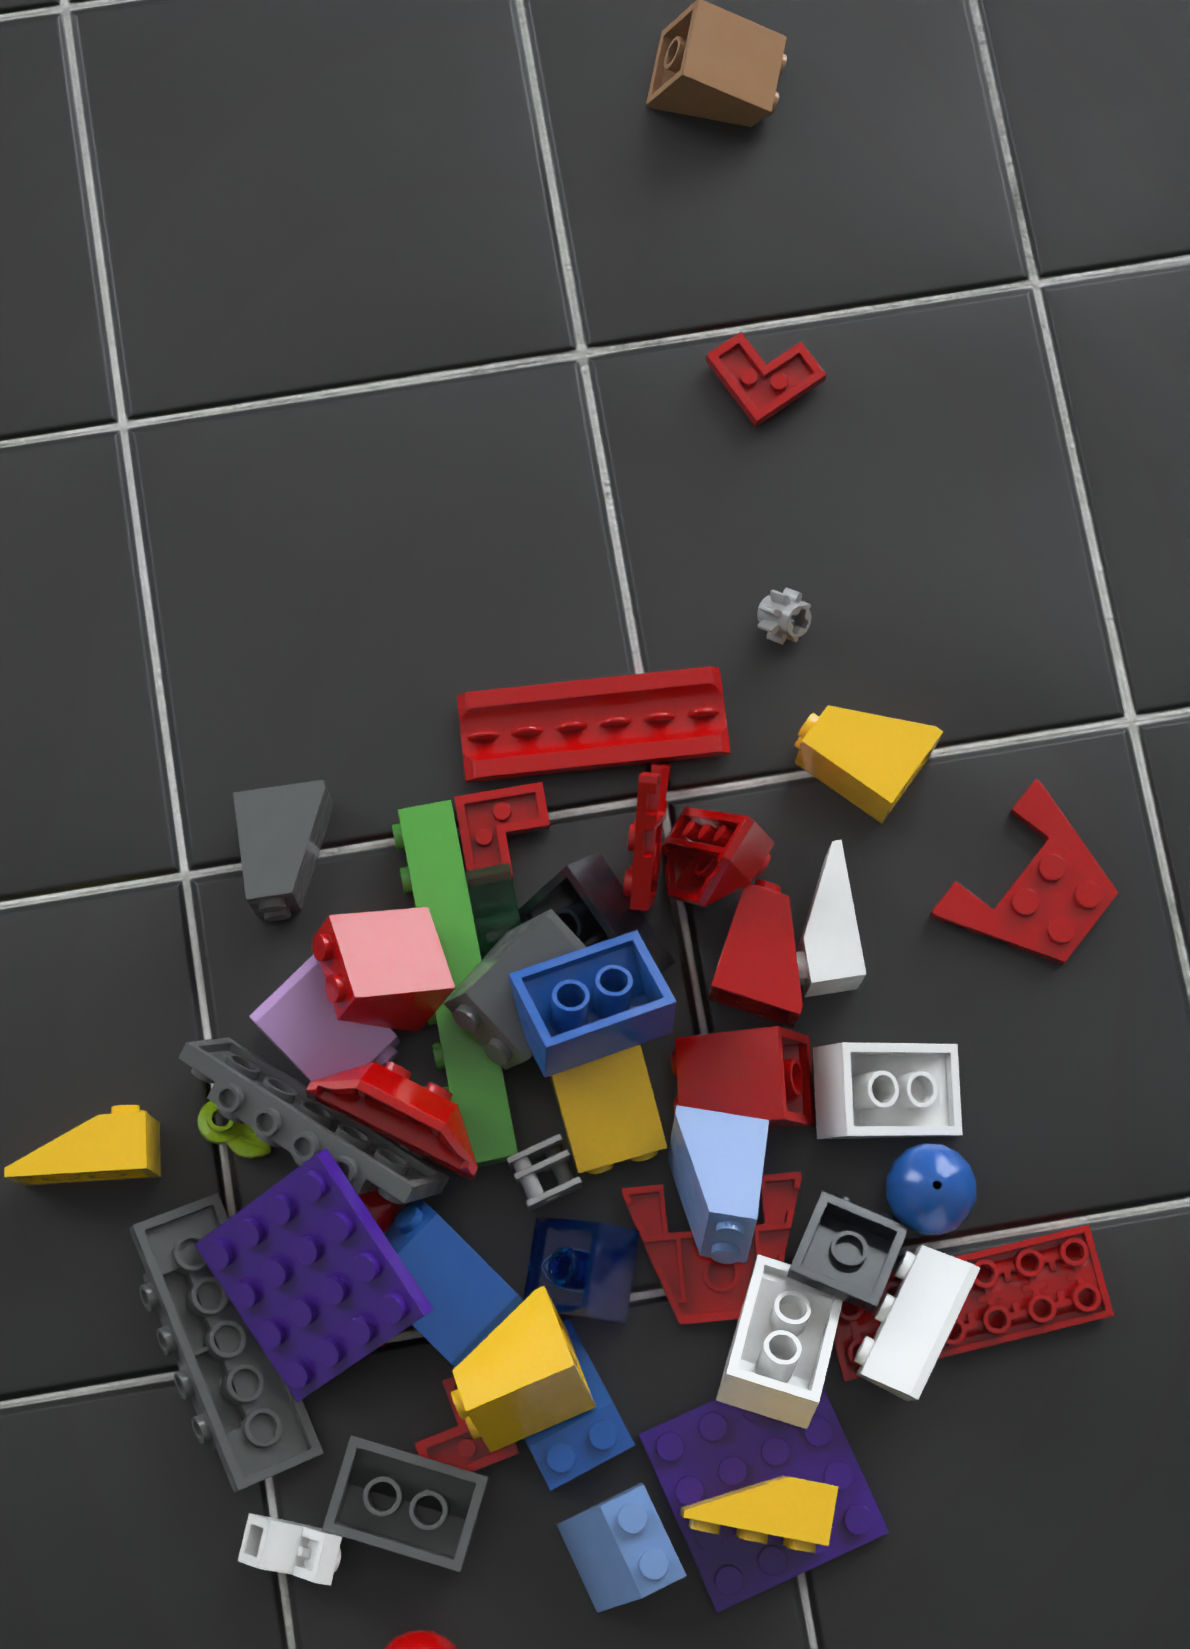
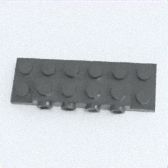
[178,1037,450,1204]
[129,1193,324,1493]

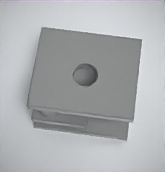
[507,1134,582,1212]

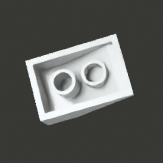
[796,840,866,998]
[813,1042,963,1139]
[716,1255,843,1429]

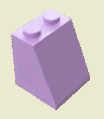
[249,954,400,1081]

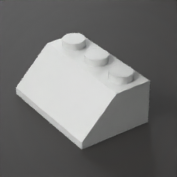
[854,1245,980,1401]

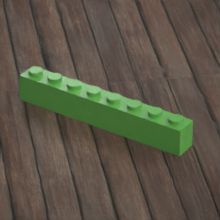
[392,800,518,1167]

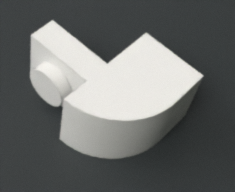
[238,1513,342,1586]

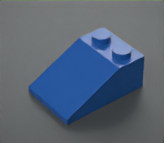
[524,1319,635,1491]

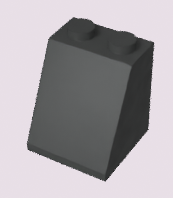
[233,780,333,921]
[443,909,586,1070]

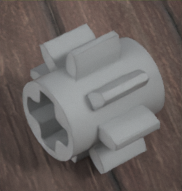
[757,587,811,645]

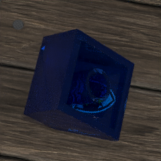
[523,1217,639,1324]

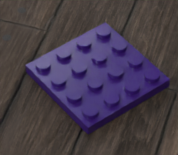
[194,1148,434,1402]
[639,1388,889,1613]

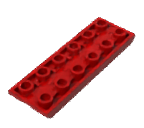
[457,666,731,783]
[834,1224,1114,1382]

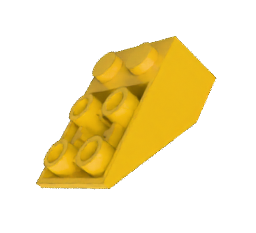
[680,1475,839,1553]

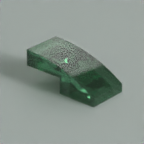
[465,863,521,960]

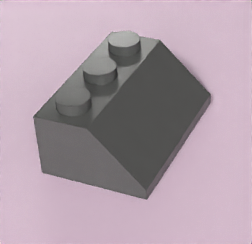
[322,1435,488,1572]

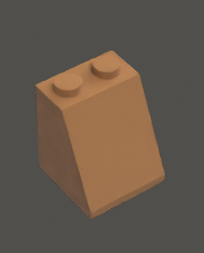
[646,0,787,127]

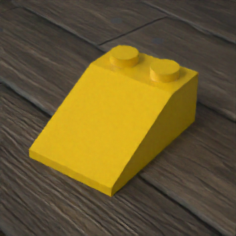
[4,1105,161,1186]

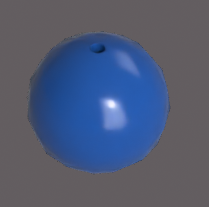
[886,1143,977,1235]

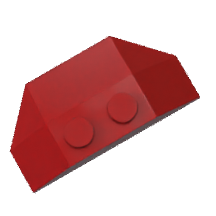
[662,807,775,907]
[306,1061,478,1182]

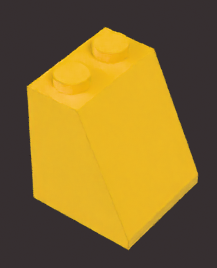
[794,705,943,823]
[550,1044,667,1174]
[451,1286,596,1452]

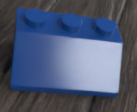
[509,930,676,1078]

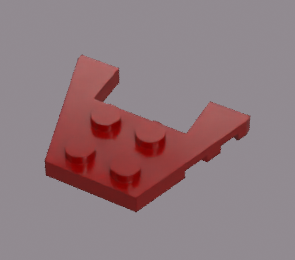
[623,763,672,911]
[929,779,1119,965]
[622,1172,802,1325]

